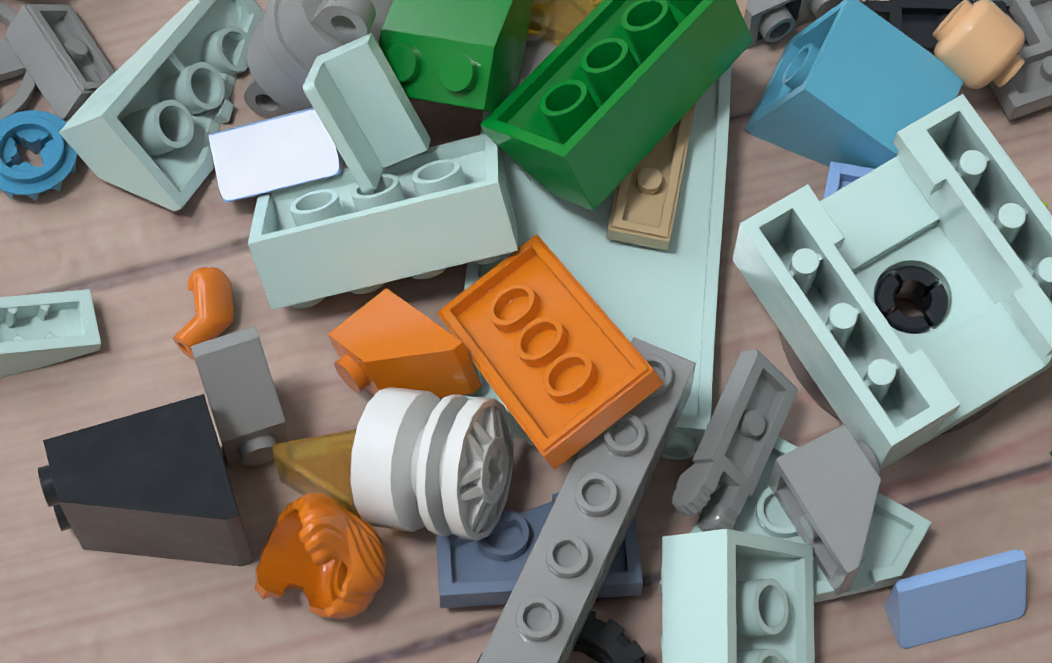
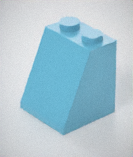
[744,0,963,169]

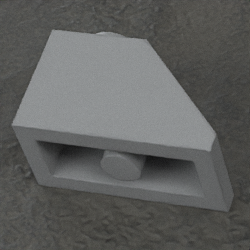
[191,326,291,468]
[768,424,881,596]

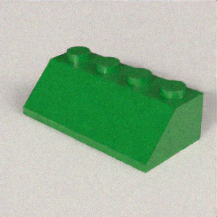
[480,0,753,211]

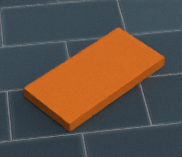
[437,235,664,470]

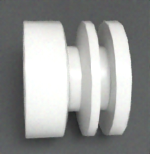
[350,387,514,541]

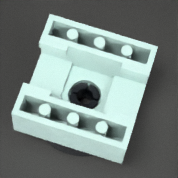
[732,94,1052,471]

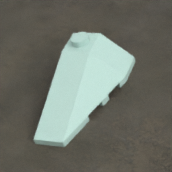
[59,0,264,211]

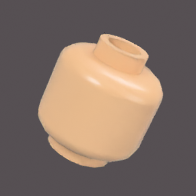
[932,0,1025,90]

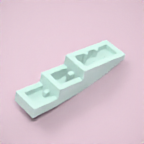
[0,289,101,378]

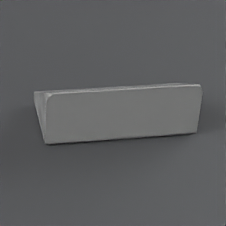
[5,4,115,120]

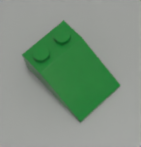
[379,0,533,112]

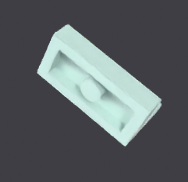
[303,33,431,193]

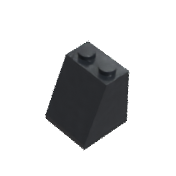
[38,394,254,567]

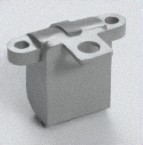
[244,0,393,119]

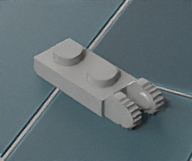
[671,349,798,532]

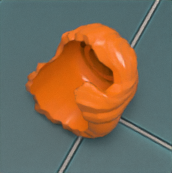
[254,493,386,619]

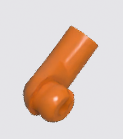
[173,267,235,360]

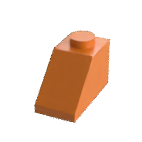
[328,288,482,398]

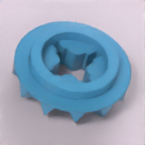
[0,110,77,201]

